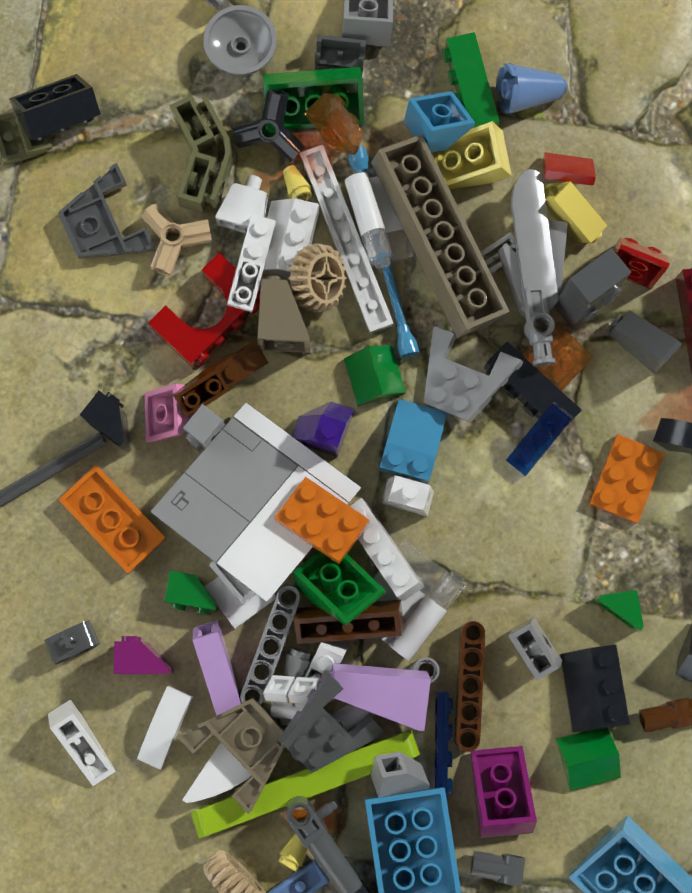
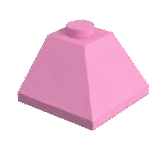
[144,384,195,443]

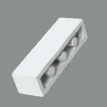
[350,498,424,602]

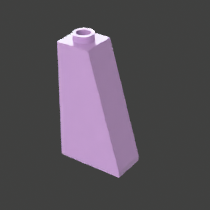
[192,620,242,716]
[329,663,431,731]

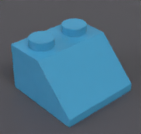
[404,91,475,153]

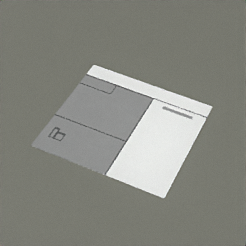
[151,403,361,602]

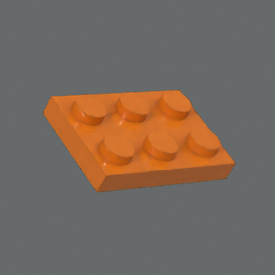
[589,434,665,524]
[275,477,370,564]

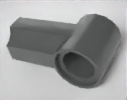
[470,851,526,886]

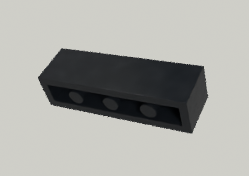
[484,341,582,436]

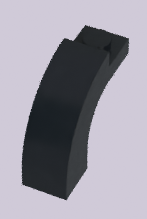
[653,418,692,455]

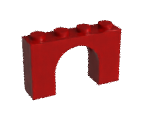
[148,253,261,369]

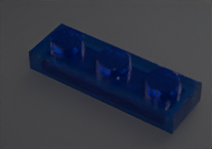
[506,401,574,476]

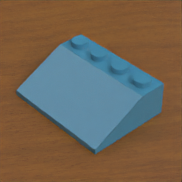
[364,787,461,893]
[568,815,692,893]

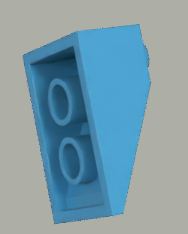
[379,399,447,484]

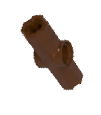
[639,698,692,732]

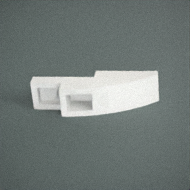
[227,214,276,312]

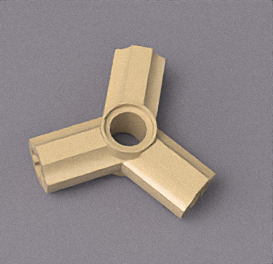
[141,203,212,276]

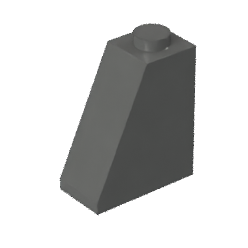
[609,311,682,374]

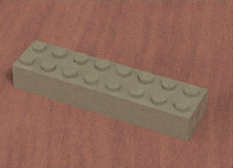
[371,134,510,339]

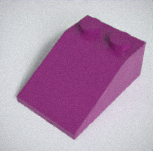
[470,746,537,838]

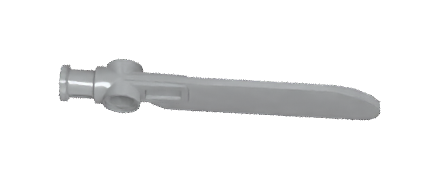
[511,169,558,367]

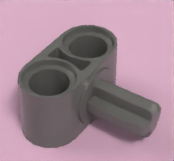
[44,620,100,665]

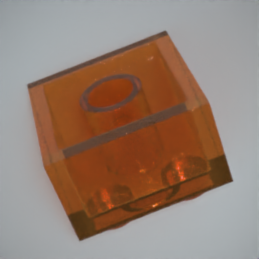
[304,93,364,155]

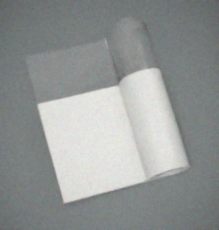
[345,172,417,269]
[374,539,466,661]

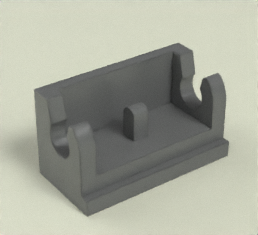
[315,35,366,75]

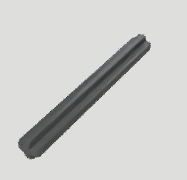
[0,433,107,507]

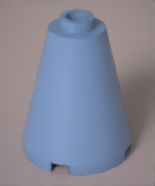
[496,63,567,114]

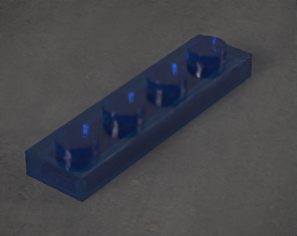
[434,692,453,801]

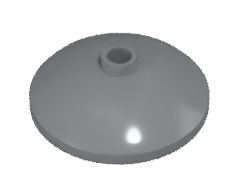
[203,5,277,76]

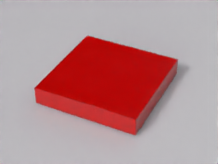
[543,152,596,186]

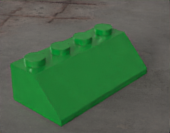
[263,67,365,132]

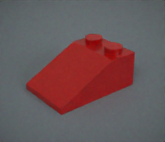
[613,237,670,289]

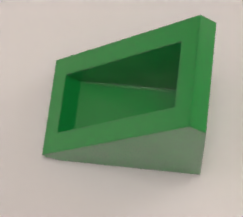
[593,590,644,632]

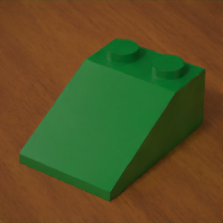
[293,551,386,625]

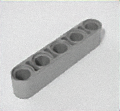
[240,585,301,706]

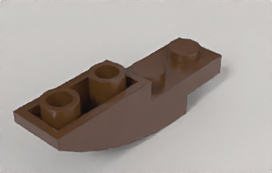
[173,341,268,417]

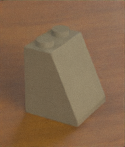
[257,276,310,353]

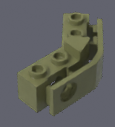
[169,95,233,213]

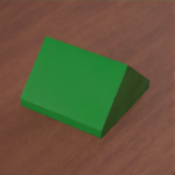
[344,345,406,407]
[556,728,621,791]

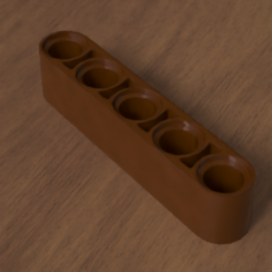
[454,621,485,752]

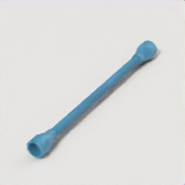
[347,146,420,358]

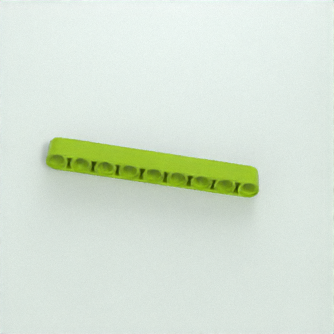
[190,729,420,838]

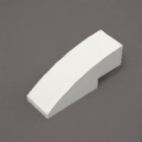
[137,686,193,770]

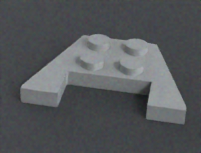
[424,326,523,423]

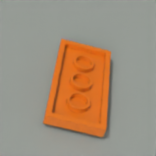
[58,465,167,574]

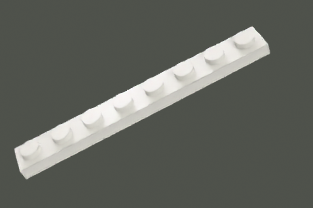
[300,144,394,334]

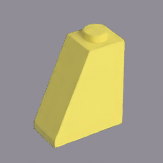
[544,181,607,243]

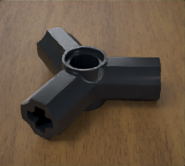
[232,88,305,162]

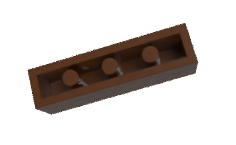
[294,600,404,644]

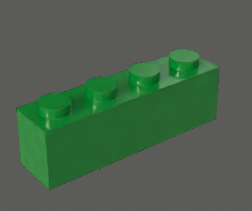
[442,32,499,129]

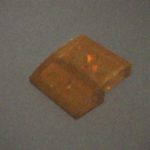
[522,322,593,391]

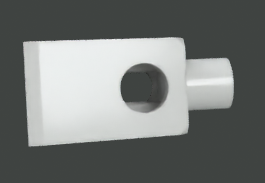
[215,175,268,234]
[381,476,434,517]

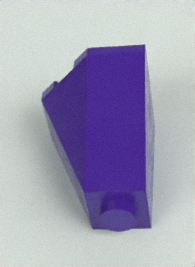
[292,402,355,457]

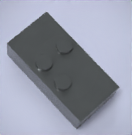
[554,248,631,329]

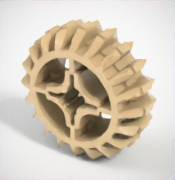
[287,244,347,312]
[203,850,266,893]

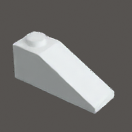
[48,700,115,786]

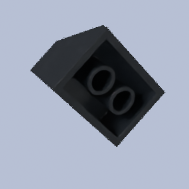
[9,74,101,140]
[560,645,630,733]

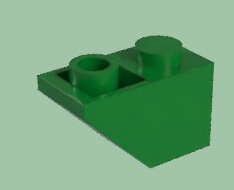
[164,571,219,615]

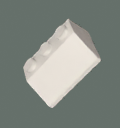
[262,198,319,280]

